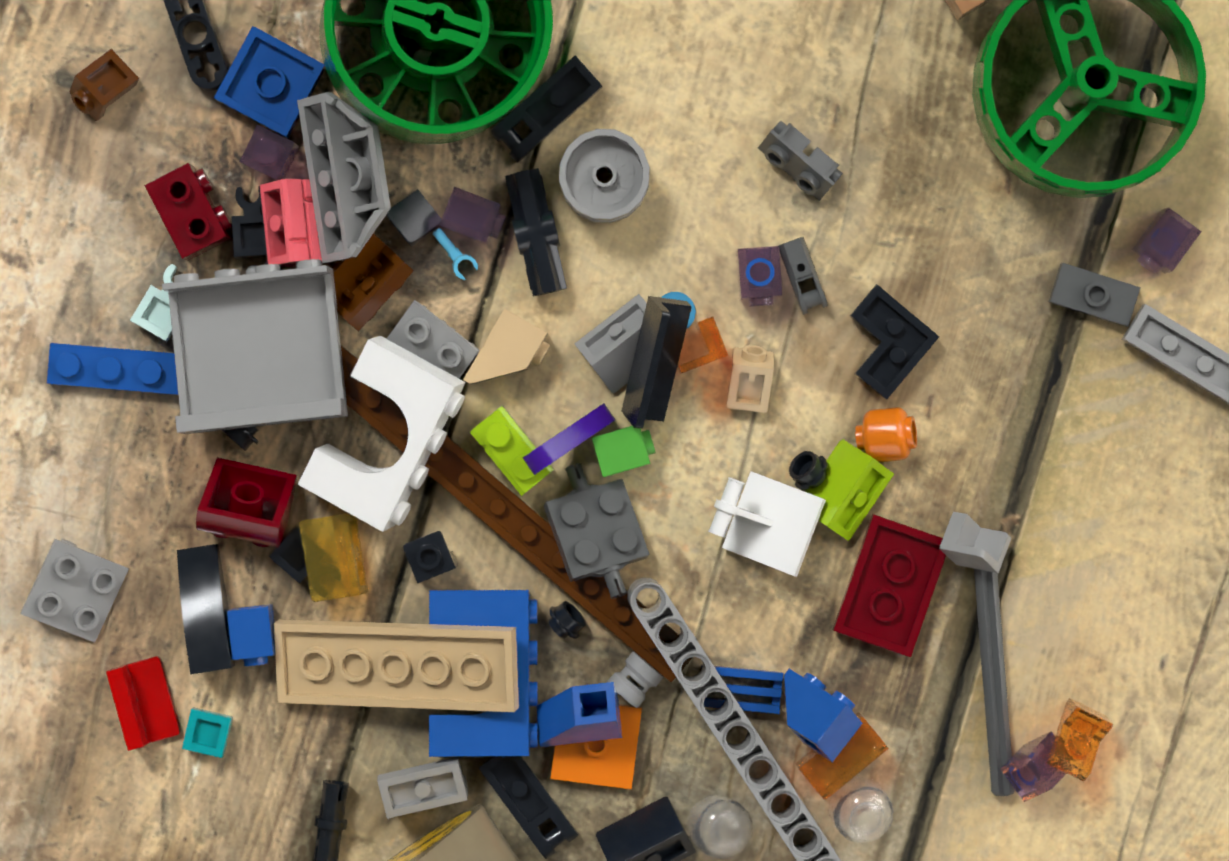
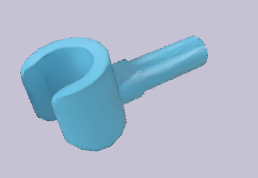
[433,228,478,280]

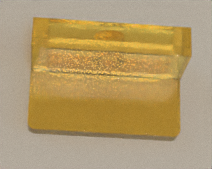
[299,513,369,602]

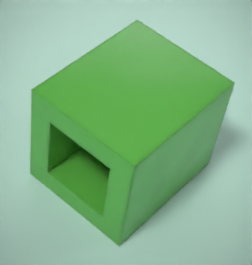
[592,426,656,477]

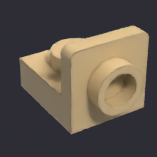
[726,345,774,413]

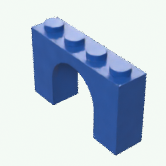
[429,590,538,757]

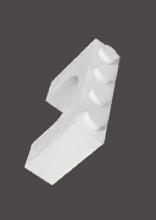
[298,336,466,532]

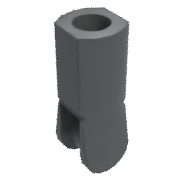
[777,237,828,315]

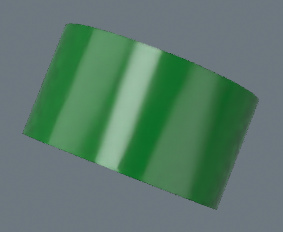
[319,0,553,144]

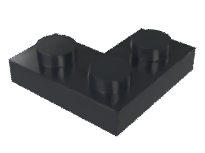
[850,284,940,400]

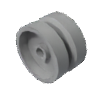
[559,129,650,223]

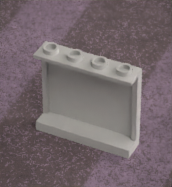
[162,259,348,434]

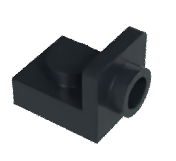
[403,531,458,584]

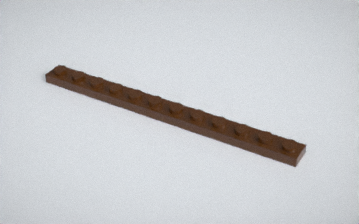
[341,345,693,683]

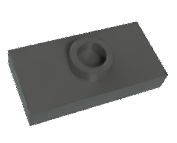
[1048,263,1141,327]

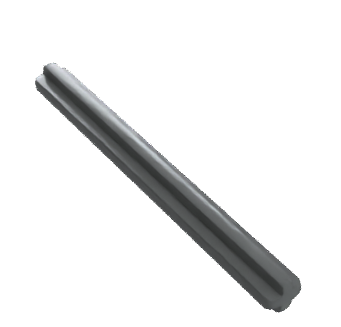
[974,569,1015,796]

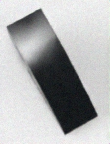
[177,544,235,675]

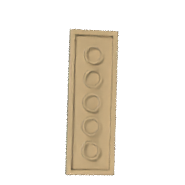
[274,619,519,712]

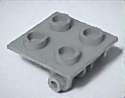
[387,300,480,378]
[20,539,129,643]

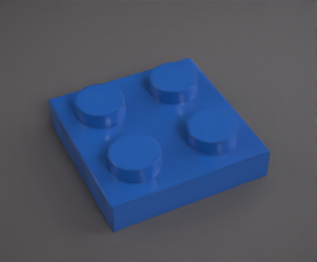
[214,26,325,138]

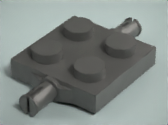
[544,463,650,599]

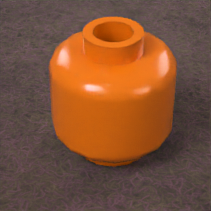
[855,407,918,462]

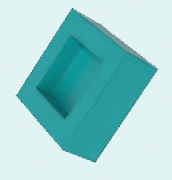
[182,707,233,758]

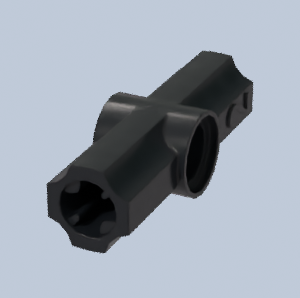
[505,168,567,297]

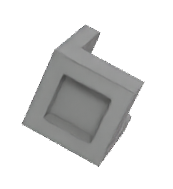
[939,512,1011,573]

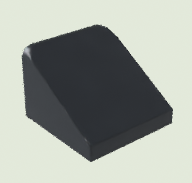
[386,189,444,247]

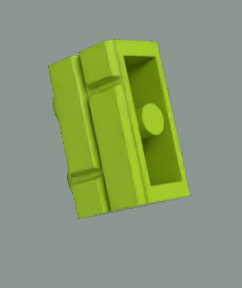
[470,406,554,496]

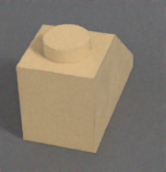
[463,308,551,384]

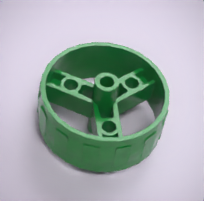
[972,0,1206,198]

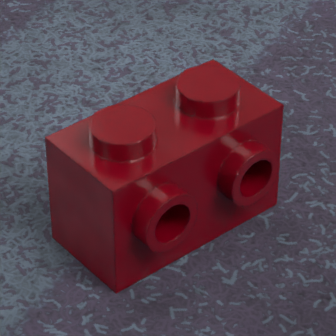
[144,163,232,261]

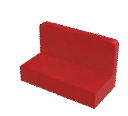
[106,656,181,751]

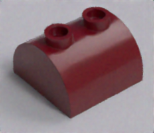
[196,457,297,548]

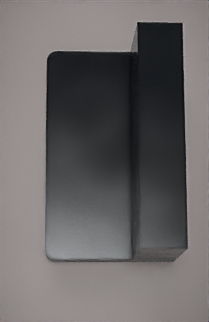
[596,797,696,861]

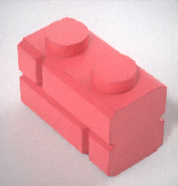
[260,179,322,267]

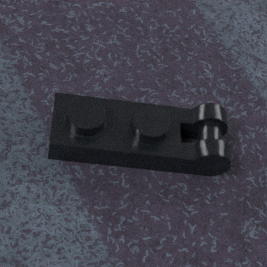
[490,55,603,163]
[479,756,579,859]

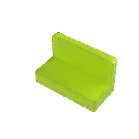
[805,439,894,541]

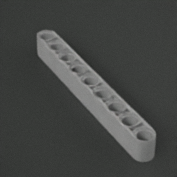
[627,578,841,861]

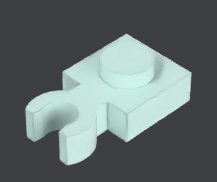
[130,264,177,342]

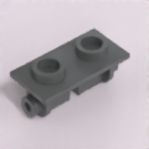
[758,121,843,201]

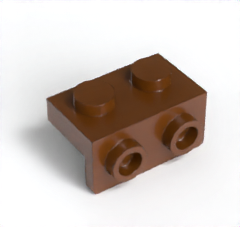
[332,233,414,332]

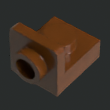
[69,48,139,121]

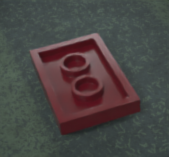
[832,514,946,657]

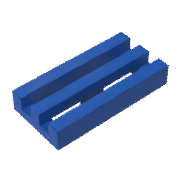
[701,664,783,714]

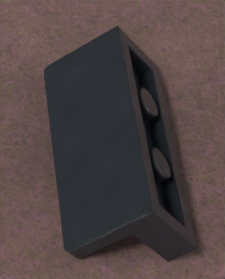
[621,296,692,429]

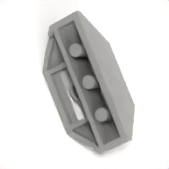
[297,92,391,264]

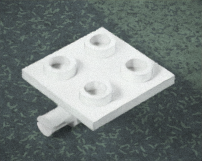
[708,471,826,577]

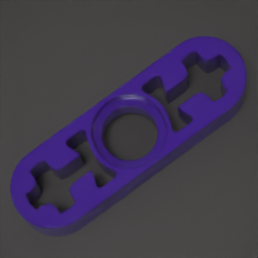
[523,403,616,475]

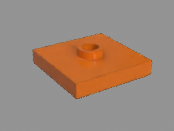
[550,704,642,790]

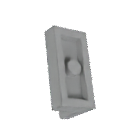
[575,294,647,393]
[377,757,468,819]

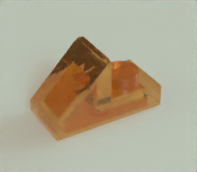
[1047,698,1113,782]

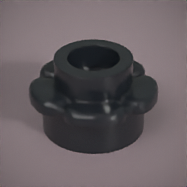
[222,427,259,451]
[789,451,828,490]
[548,601,586,639]

